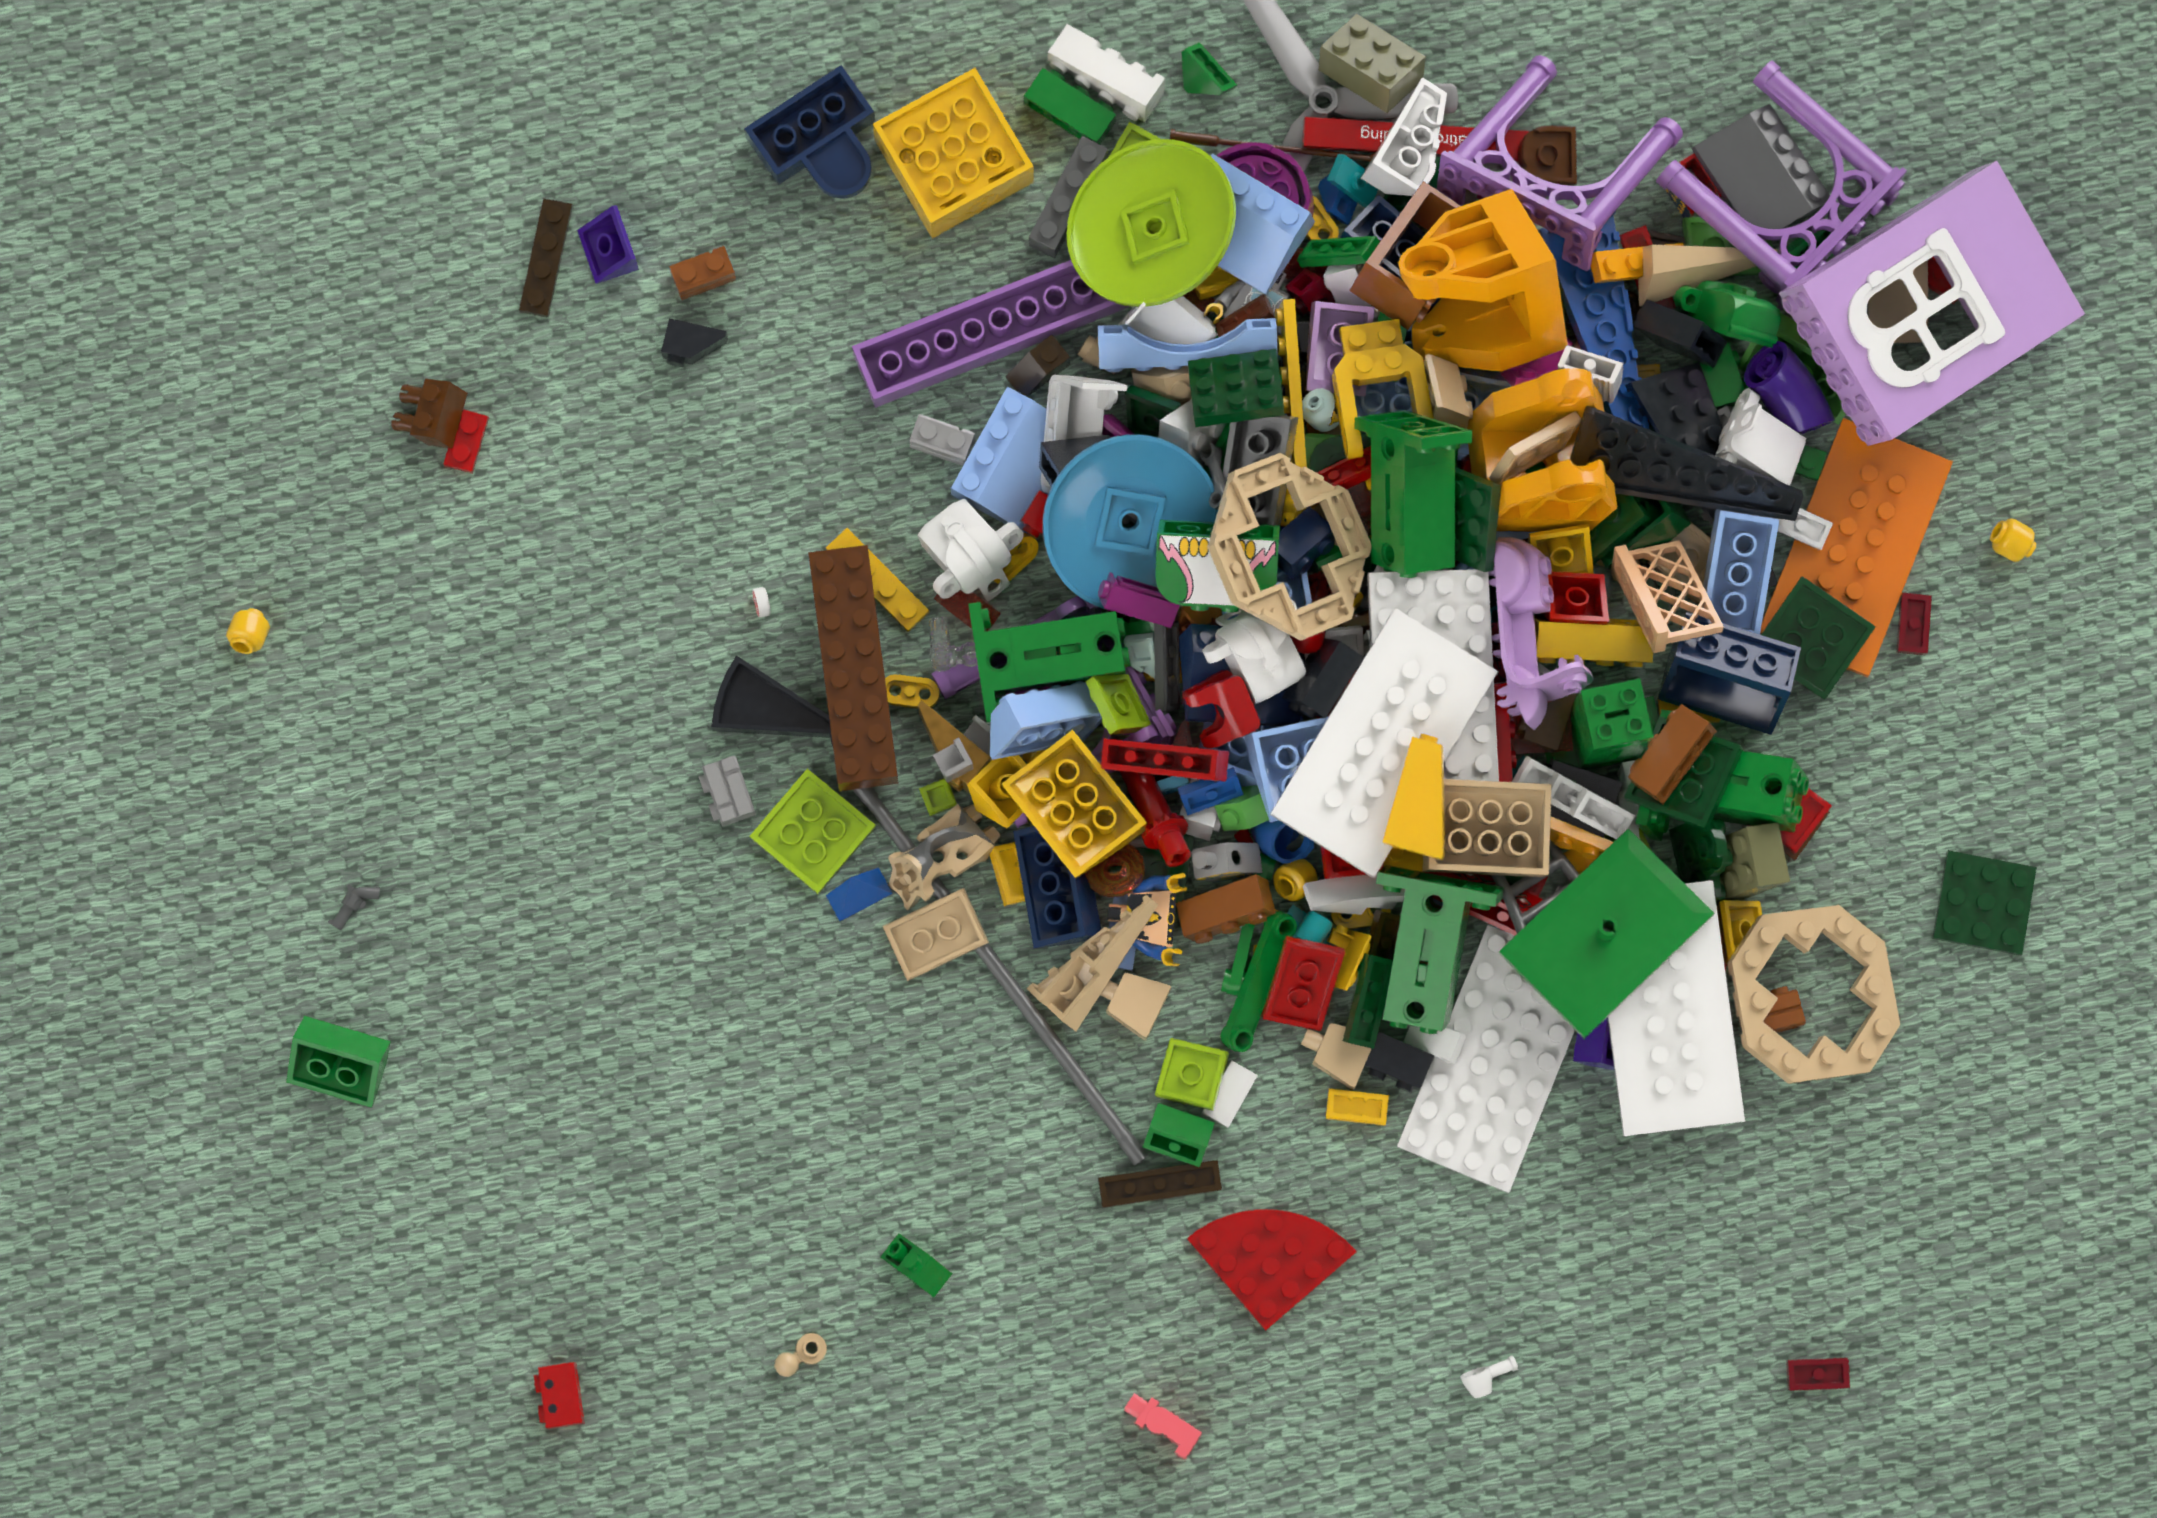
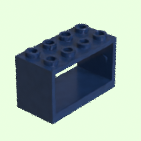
[1657,612,1801,735]

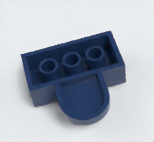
[744,65,875,199]

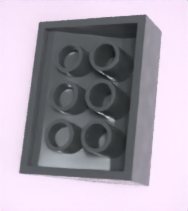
[1692,104,1830,241]

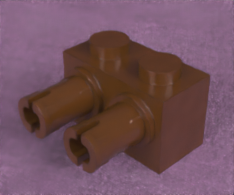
[391,378,468,449]

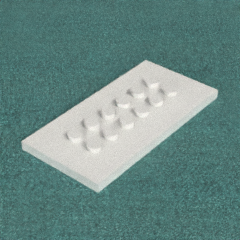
[1270,608,1498,878]
[1603,880,1745,1136]

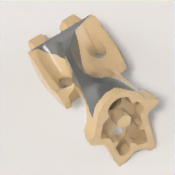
[888,804,1000,911]

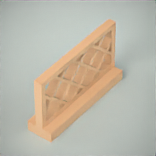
[1611,540,1724,653]

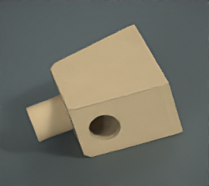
[1100,973,1171,1040]
[1301,1023,1371,1090]

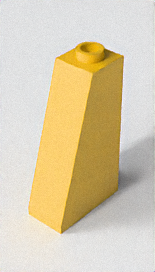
[1382,734,1445,861]

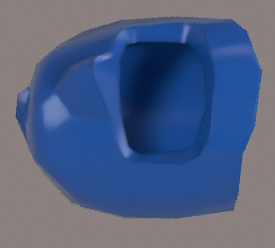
[1251,820,1314,863]

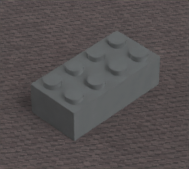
[1222,415,1298,527]

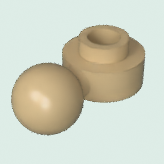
[775,1333,827,1377]

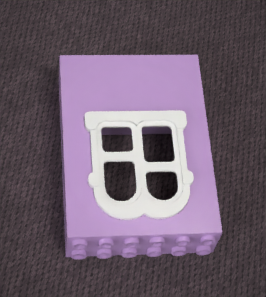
[1779,161,2085,446]

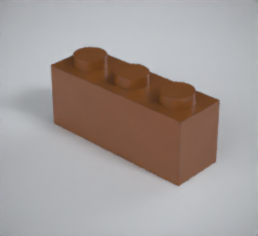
[1628,704,1717,804]
[1176,874,1276,944]

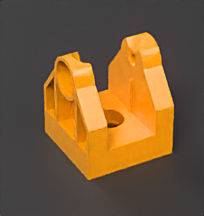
[1398,189,1568,372]
[1467,368,1617,532]

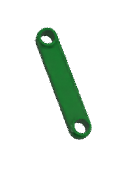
[1221,853,1276,996]
[1220,911,1297,1052]

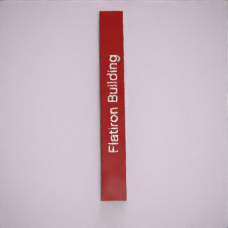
[1302,117,1530,161]

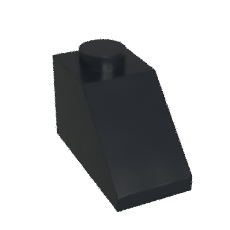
[661,318,728,367]

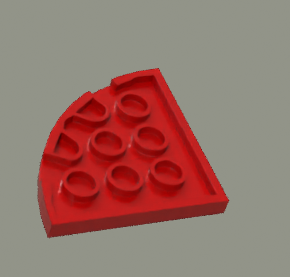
[1186,1209,1357,1331]

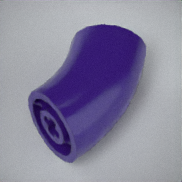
[1744,341,1836,434]

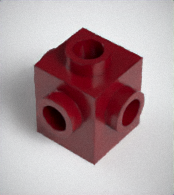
[1285,268,1336,317]

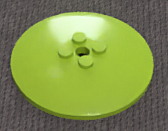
[1067,139,1236,307]

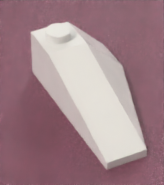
[1361,77,1447,196]

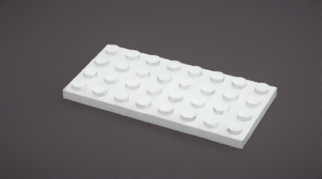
[1367,569,1499,782]
[1397,925,1575,1193]

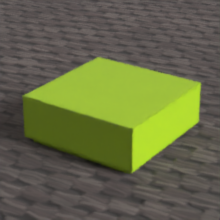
[919,779,957,817]

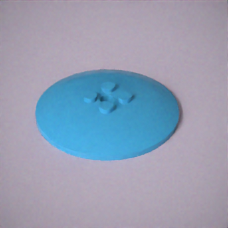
[1043,435,1218,609]

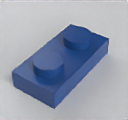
[1177,767,1244,816]

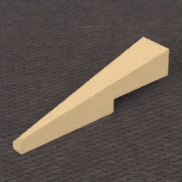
[1638,245,1778,306]
[1027,895,1158,1031]

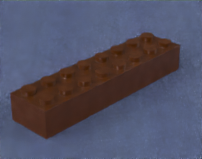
[808,545,899,791]

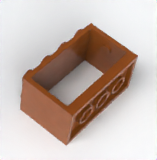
[1349,181,1461,330]

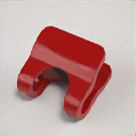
[1182,670,1260,748]

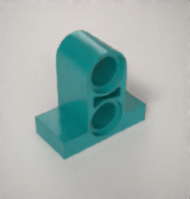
[1279,905,1337,947]

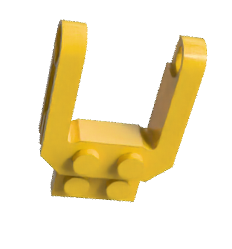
[1331,319,1433,459]

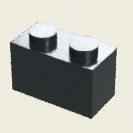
[1364,1032,1434,1093]

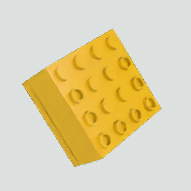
[873,68,1034,239]

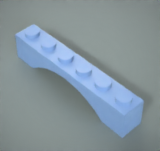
[1098,318,1278,372]

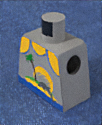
[1192,842,1262,883]

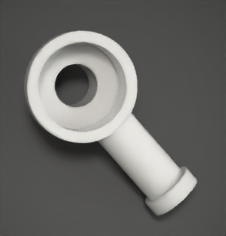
[1460,1356,1518,1398]

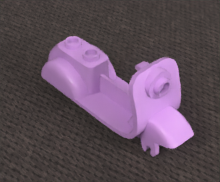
[1488,537,1594,730]

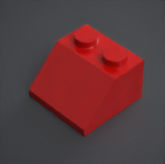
[1541,571,1609,625]

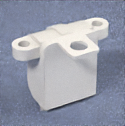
[1118,296,1217,344]
[1715,388,1806,485]
[917,499,1024,601]
[1202,600,1306,705]

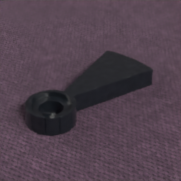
[711,655,833,747]

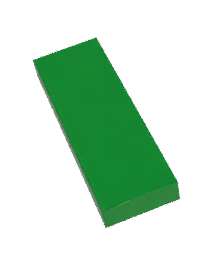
[1297,236,1380,267]

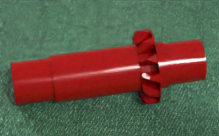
[1119,771,1191,867]

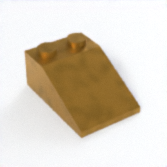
[918,700,991,793]

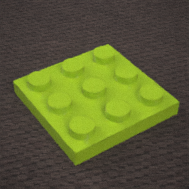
[749,768,876,895]

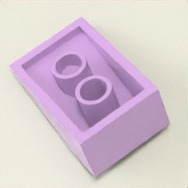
[1306,301,1375,396]

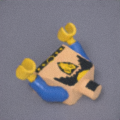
[1108,873,1187,967]

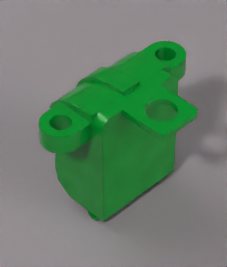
[1674,280,1781,348]

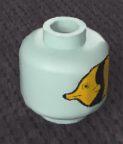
[1302,388,1339,432]

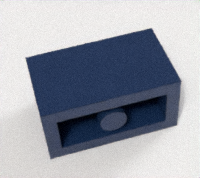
[1278,507,1335,579]

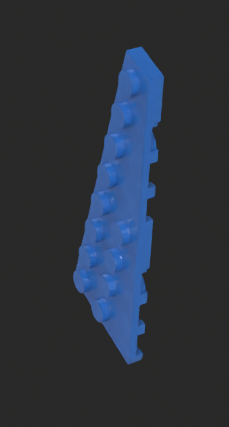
[1538,211,1649,429]

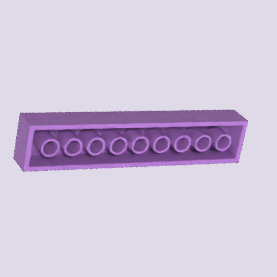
[852,260,1131,408]

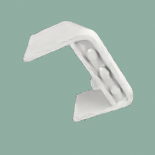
[1041,374,1127,494]

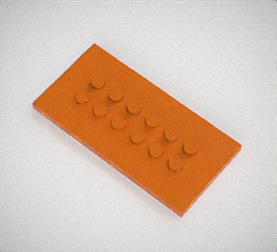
[1760,418,1953,678]

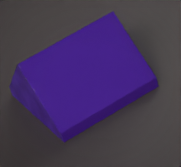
[577,205,639,284]

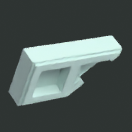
[1124,633,1155,679]

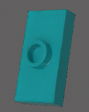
[1327,154,1378,207]

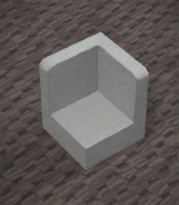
[933,738,973,783]

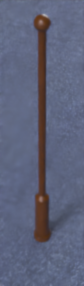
[1170,129,1376,162]

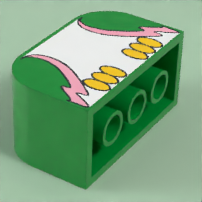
[1155,520,1280,613]

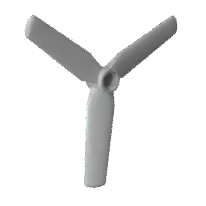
[1244,0,1458,172]

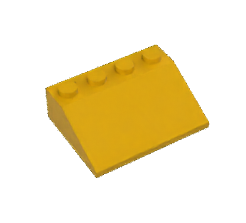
[1001,730,1147,879]

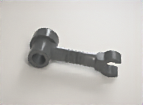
[1200,443,1225,510]

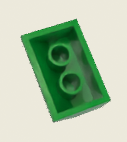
[286,1016,391,1108]

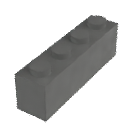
[1029,136,1108,259]

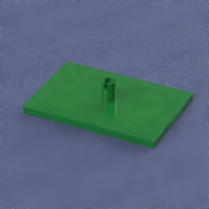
[1499,828,1715,1039]

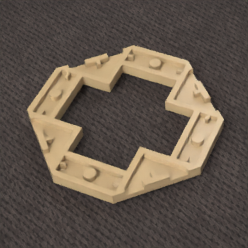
[1207,453,1372,641]
[1727,905,1900,1084]

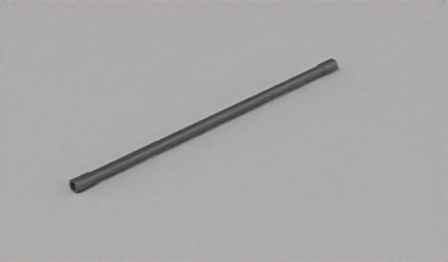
[853,787,1149,1166]

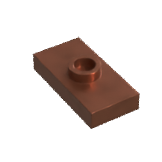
[1215,294,1275,337]

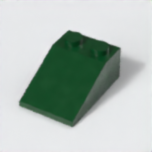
[1601,497,1692,569]

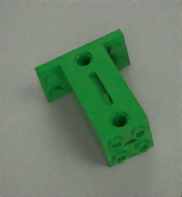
[1355,410,1472,578]
[968,602,1131,726]
[1543,679,1659,770]
[1635,709,1809,841]
[1376,865,1504,1034]

